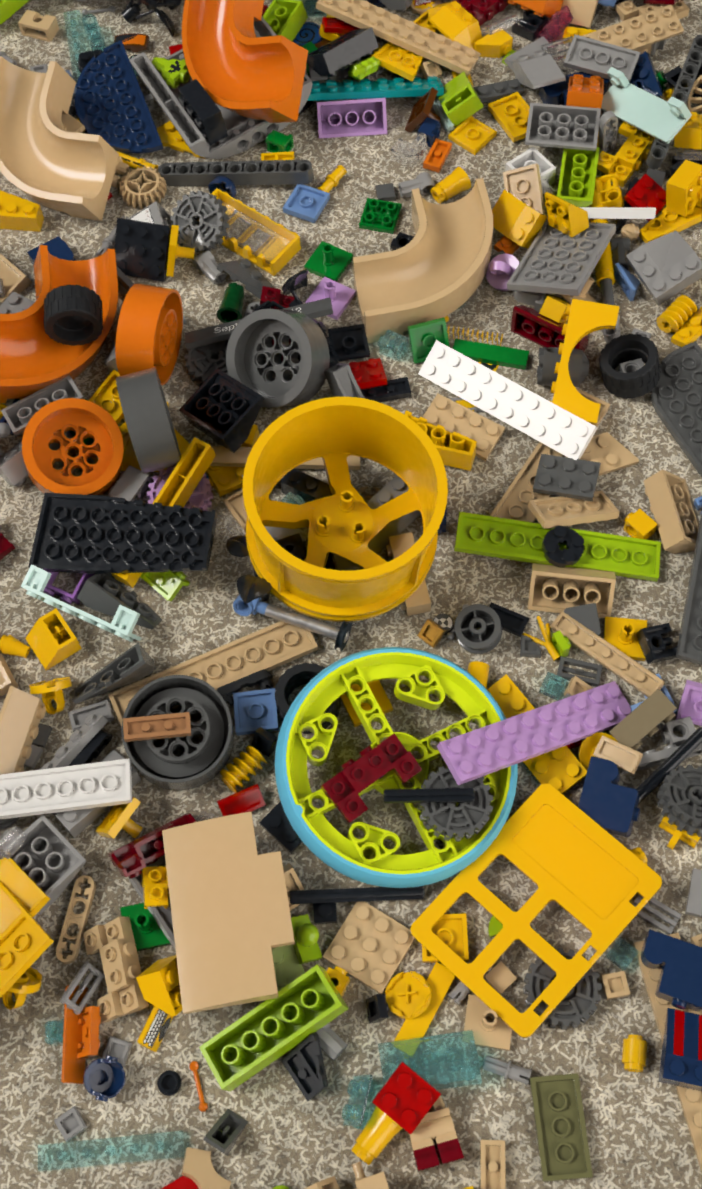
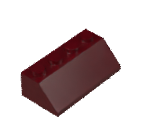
[511,305,589,352]

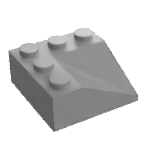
[626,231,702,305]
[0,815,87,915]

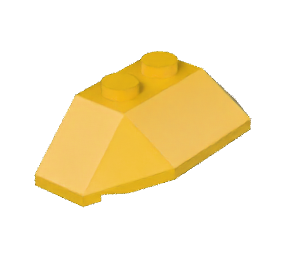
[427,1,483,49]

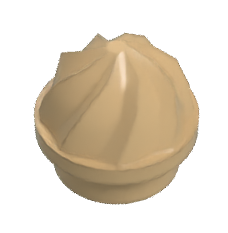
[621,223,640,242]

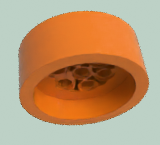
[115,283,183,386]
[22,398,124,495]

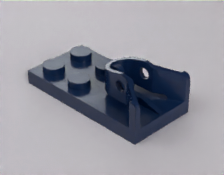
[630,51,667,101]

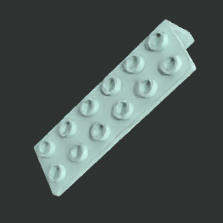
[601,67,692,144]
[21,564,141,642]

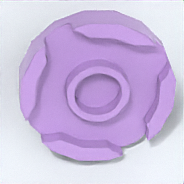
[486,253,520,292]

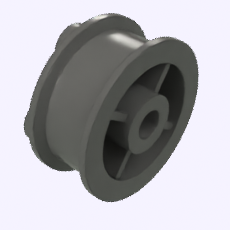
[454,604,502,654]

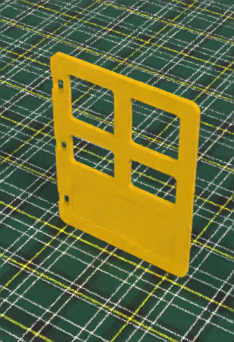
[410,783,662,1038]

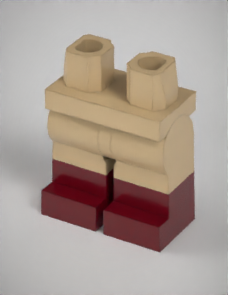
[409,1095,464,1171]

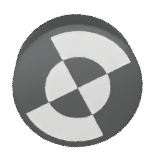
[433,614,453,635]

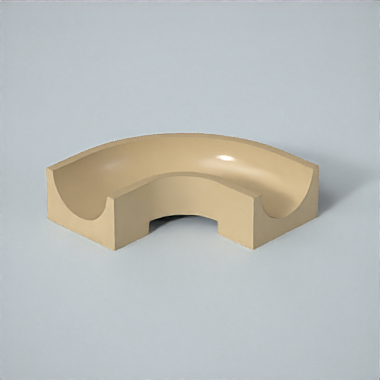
[0,56,119,221]
[353,178,493,343]

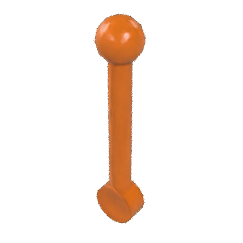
[189,1061,208,1112]

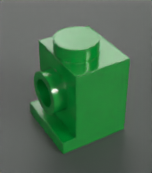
[266,130,294,153]

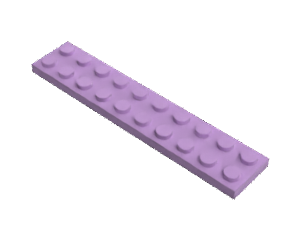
[437,681,631,785]

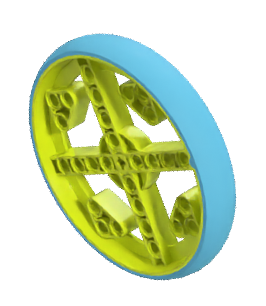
[275,647,518,888]

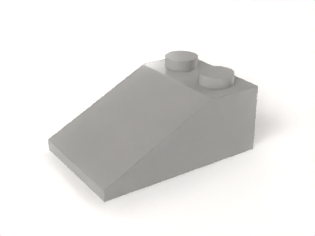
[513,50,566,89]

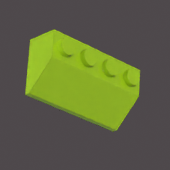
[262,0,308,42]
[557,147,600,207]

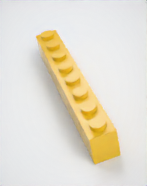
[111,437,216,588]

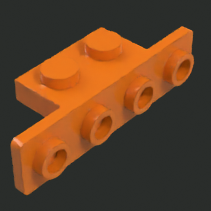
[61,985,101,1084]

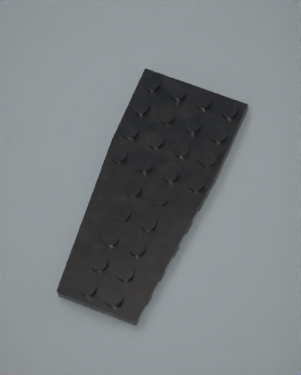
[28,493,218,574]

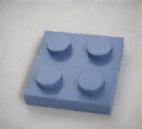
[283,184,330,223]
[233,688,279,736]

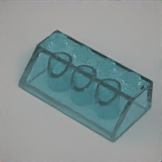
[378,1030,482,1090]

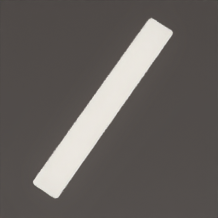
[579,207,656,219]

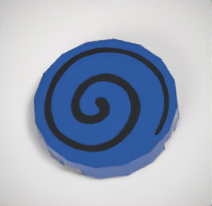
[293,22,323,46]

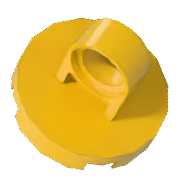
[29,677,72,715]
[2,967,42,1010]

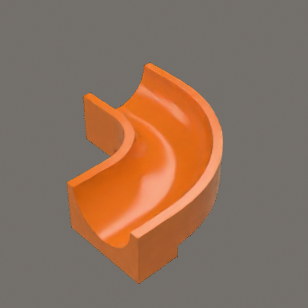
[182,0,308,123]
[0,245,118,403]

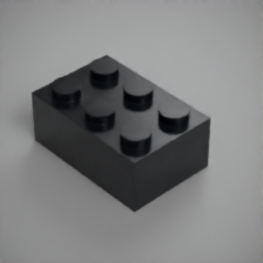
[178,79,228,146]

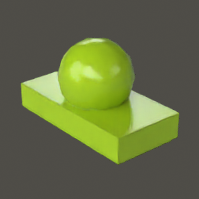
[291,914,322,964]

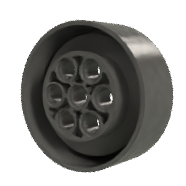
[226,309,330,408]
[116,367,181,474]
[121,675,234,791]

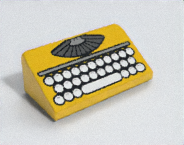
[137,1006,173,1052]

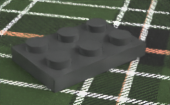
[533,454,601,502]

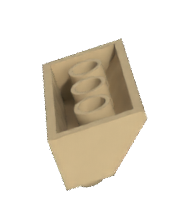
[643,469,700,554]
[527,563,616,618]
[0,686,46,775]

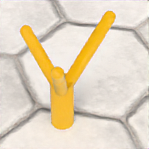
[522,616,561,661]

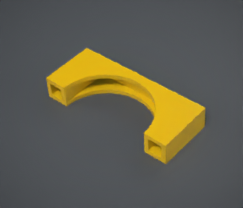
[549,299,620,426]

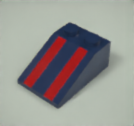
[658,1008,702,1091]

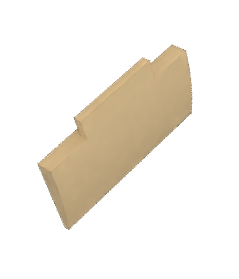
[162,812,295,1014]

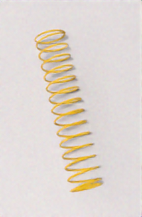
[447,325,503,346]

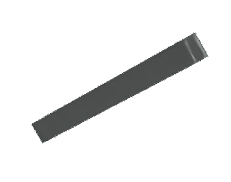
[646,35,702,169]
[158,160,314,187]

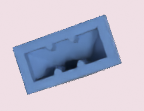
[614,263,640,301]

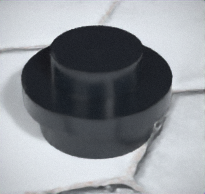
[157,1070,182,1096]

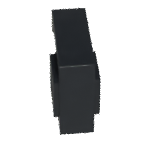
[512,10,548,42]
[636,623,677,664]

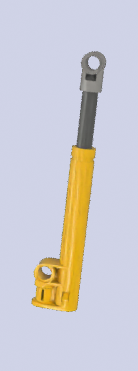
[588,174,624,344]

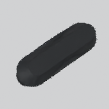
[217,669,274,706]

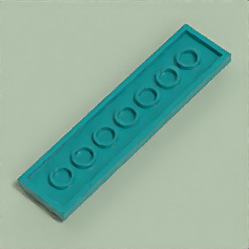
[307,76,444,101]

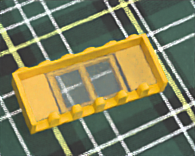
[211,188,301,276]

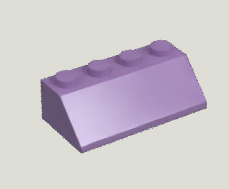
[317,98,387,138]

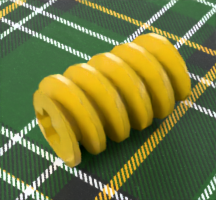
[656,295,697,333]
[220,745,268,793]

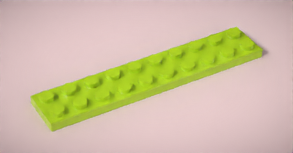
[454,512,661,582]

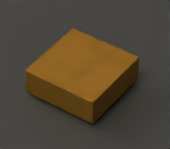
[417,619,447,648]

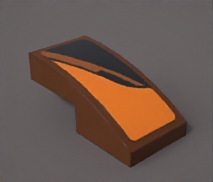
[114,33,150,53]

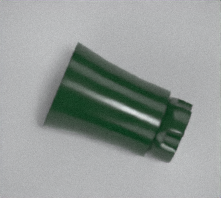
[217,283,244,323]

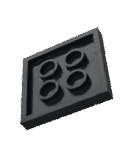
[114,218,172,282]

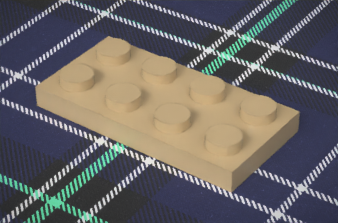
[423,393,505,461]
[528,491,619,529]

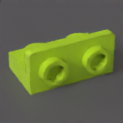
[140,572,190,602]

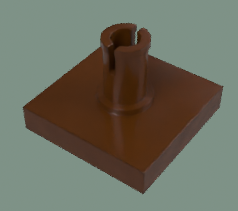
[404,87,441,133]

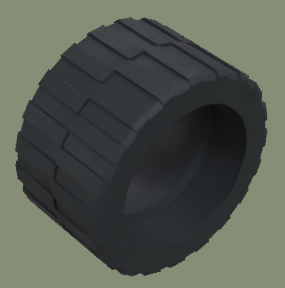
[44,285,103,346]
[599,334,661,399]
[275,663,341,734]

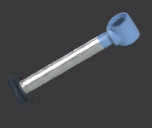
[233,595,352,652]

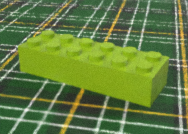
[199,964,349,1092]

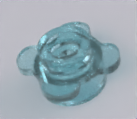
[45,1019,64,1045]

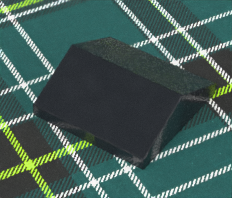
[328,324,370,361]

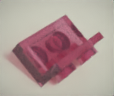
[537,5,573,42]

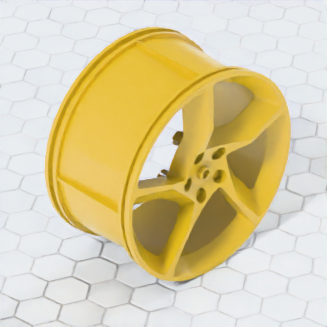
[243,397,448,622]

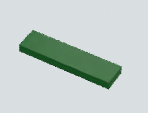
[453,339,529,370]

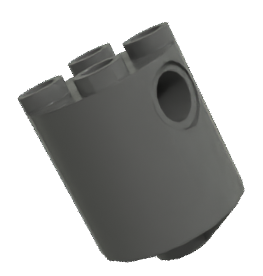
[537,347,589,388]

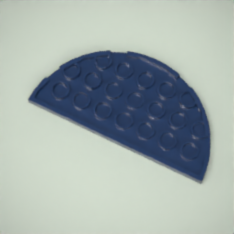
[74,40,164,154]

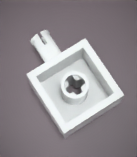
[505,147,557,196]

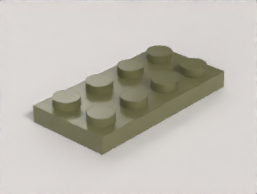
[529,1073,593,1182]

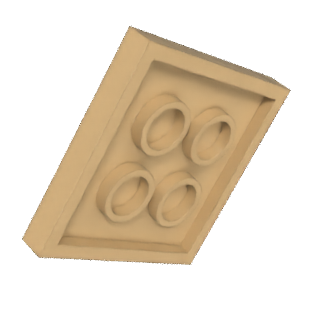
[322,902,415,994]

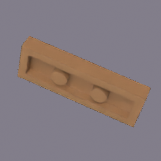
[123,712,192,742]

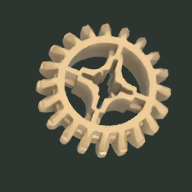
[119,165,167,210]

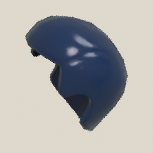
[208,176,236,198]

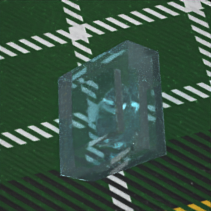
[539,672,568,701]
[605,937,639,971]

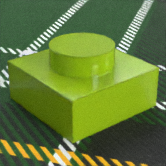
[551,630,571,658]

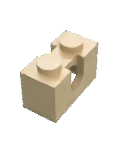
[18,10,59,42]

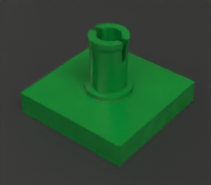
[304,241,353,282]
[407,317,450,364]
[120,903,171,952]

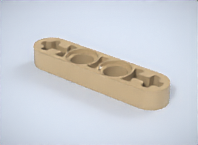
[56,875,96,964]

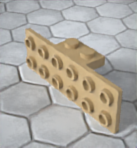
[583,5,684,55]

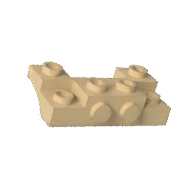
[615,0,689,21]
[83,916,149,1023]

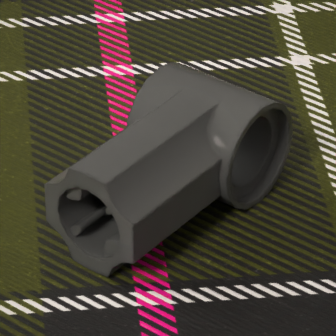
[610,237,630,270]

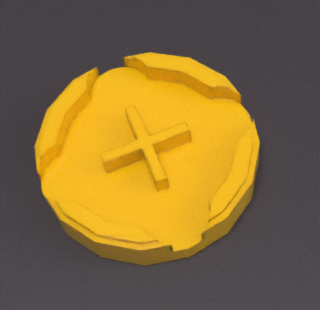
[385,971,432,1019]

